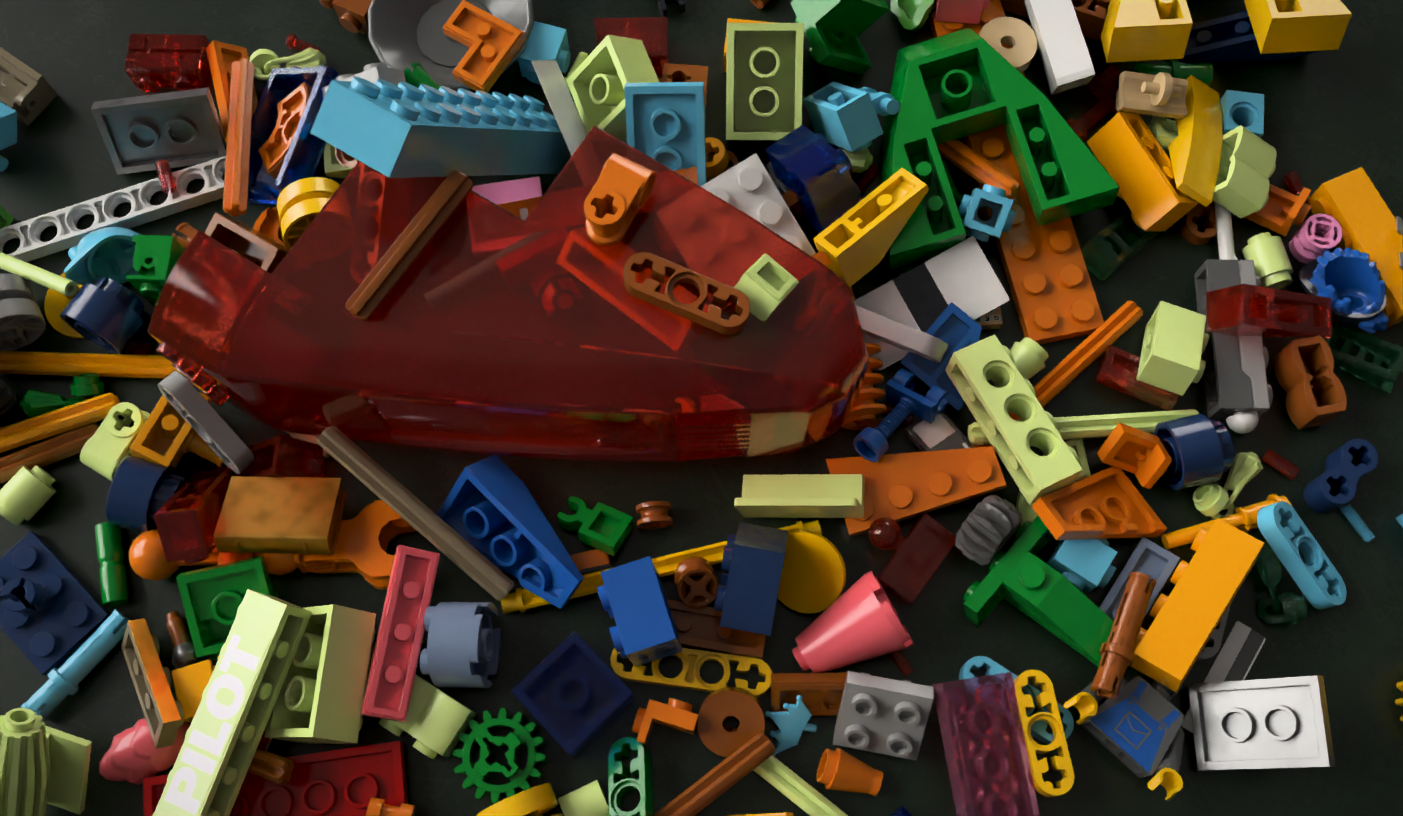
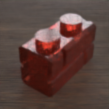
[125,34,212,92]

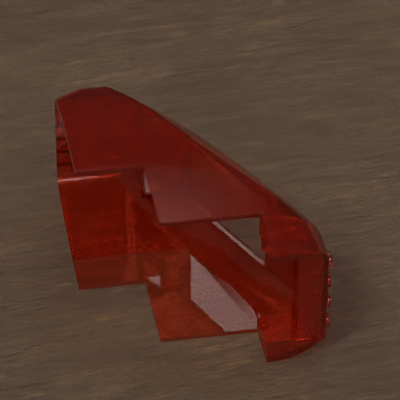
[148,126,869,461]

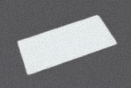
[532,60,602,188]

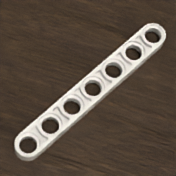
[0,156,251,262]

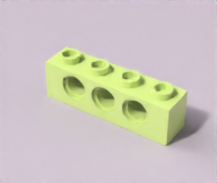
[945,334,1083,505]

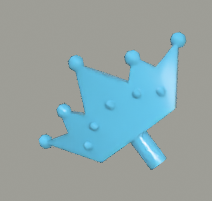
[765,695,817,757]

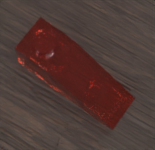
[1206,284,1332,338]
[153,466,237,564]

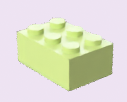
[726,23,804,140]
[264,604,376,744]

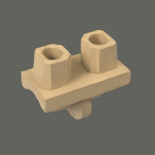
[1115,71,1188,119]

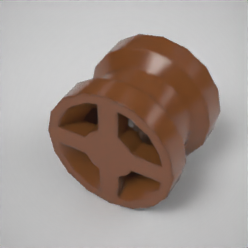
[674,556,718,608]

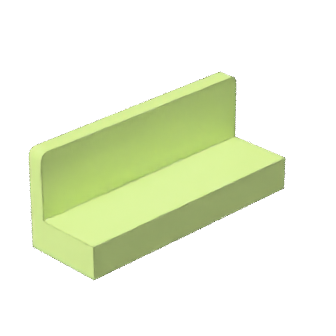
[734,474,865,518]

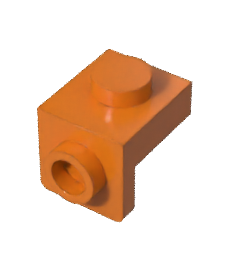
[1244,184,1312,237]
[1097,422,1172,489]
[632,698,699,746]

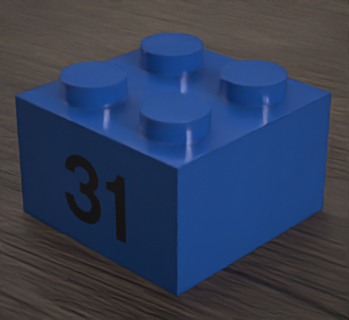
[597,556,683,667]

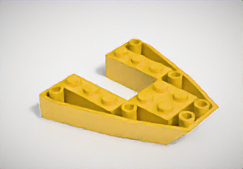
[1101,0,1352,63]

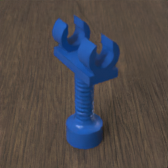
[853,368,949,462]

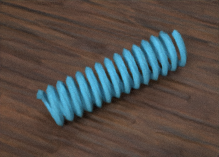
[1340,504,1375,543]

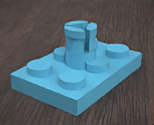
[624,82,707,187]

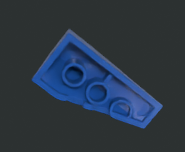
[436,454,584,609]

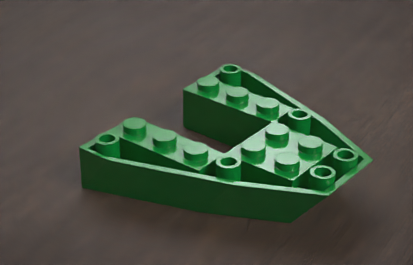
[882,27,1120,270]

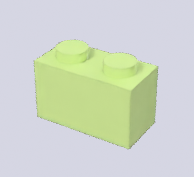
[1137,301,1209,396]

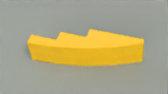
[1168,75,1223,207]

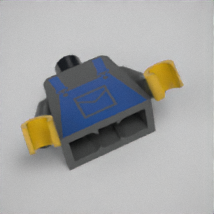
[1063,675,1185,801]

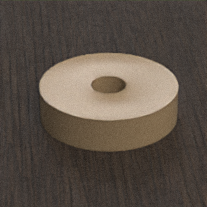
[979,17,1037,73]

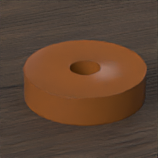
[697,686,765,757]

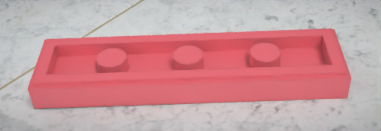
[360,545,440,723]

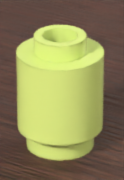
[1242,232,1293,292]
[0,465,57,526]

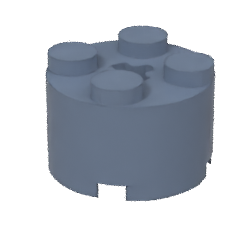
[420,602,501,688]

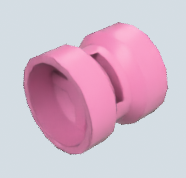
[1289,214,1342,264]

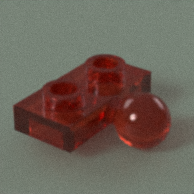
[868,513,956,604]

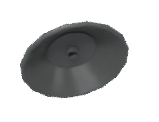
[368,0,534,91]

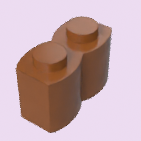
[1274,335,1347,429]

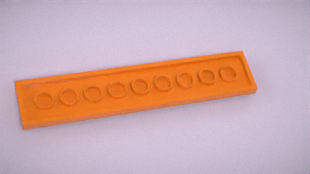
[929,0,1104,345]

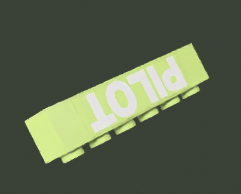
[152,589,312,816]

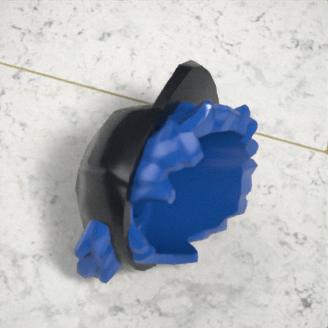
[1297,247,1389,333]

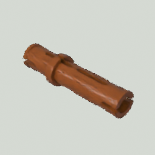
[1090,572,1156,700]

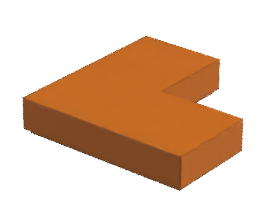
[442,0,526,93]

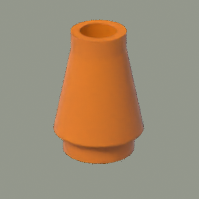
[816,748,883,796]

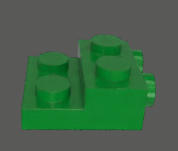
[176,555,279,660]

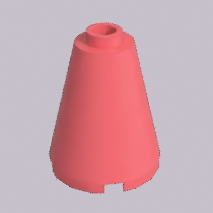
[792,570,914,673]

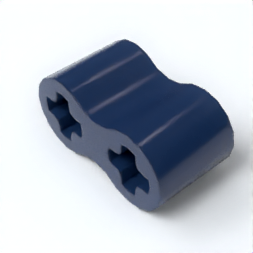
[1304,439,1378,514]

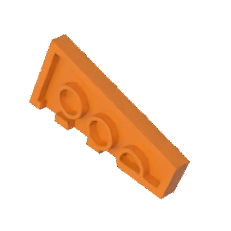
[826,446,1007,537]

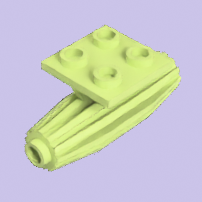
[0,708,92,816]

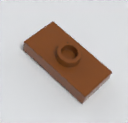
[771,672,848,716]

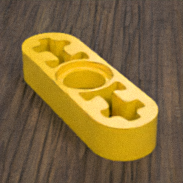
[1010,669,1075,797]

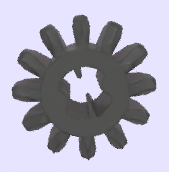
[955,495,1022,566]

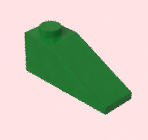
[1002,551,1113,667]

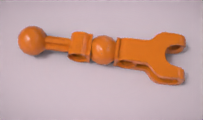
[128,500,417,590]

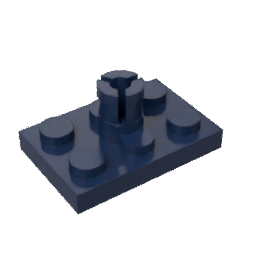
[0,531,111,676]

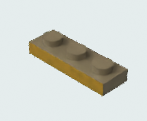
[121,618,184,749]

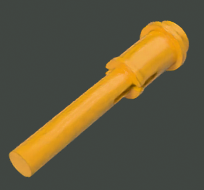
[1161,494,1291,550]

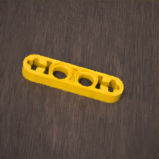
[610,648,772,698]

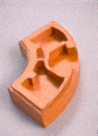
[258,82,317,180]

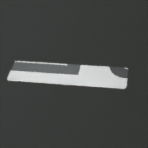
[1181,621,1266,733]

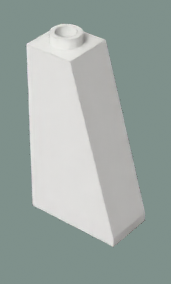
[1024,0,1095,95]

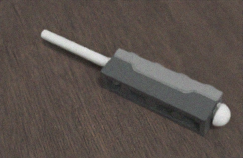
[1194,201,1273,434]

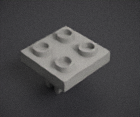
[833,671,934,760]

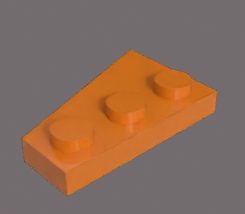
[1031,466,1167,540]

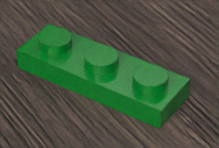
[963,516,1054,627]

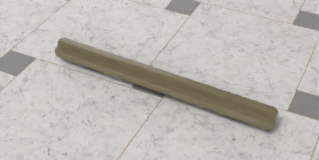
[317,426,514,601]

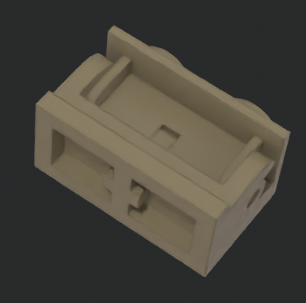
[0,47,58,126]

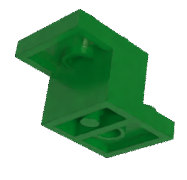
[791,0,890,75]

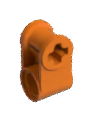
[584,153,656,246]

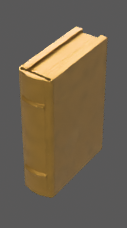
[214,476,347,555]

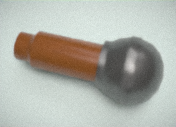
[166,611,202,669]

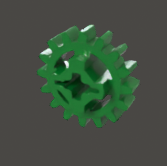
[452,708,547,804]

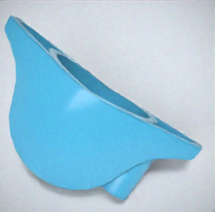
[64,227,142,285]

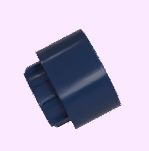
[60,277,144,354]
[1154,414,1234,490]
[106,456,188,532]

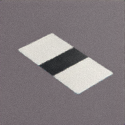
[851,236,1009,370]

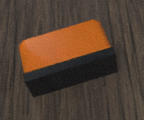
[570,549,611,575]

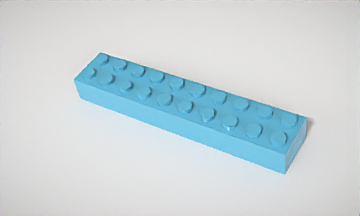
[310,76,573,178]

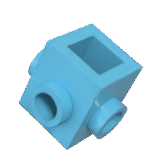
[958,184,1016,243]

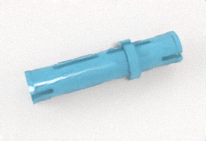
[21,609,130,721]

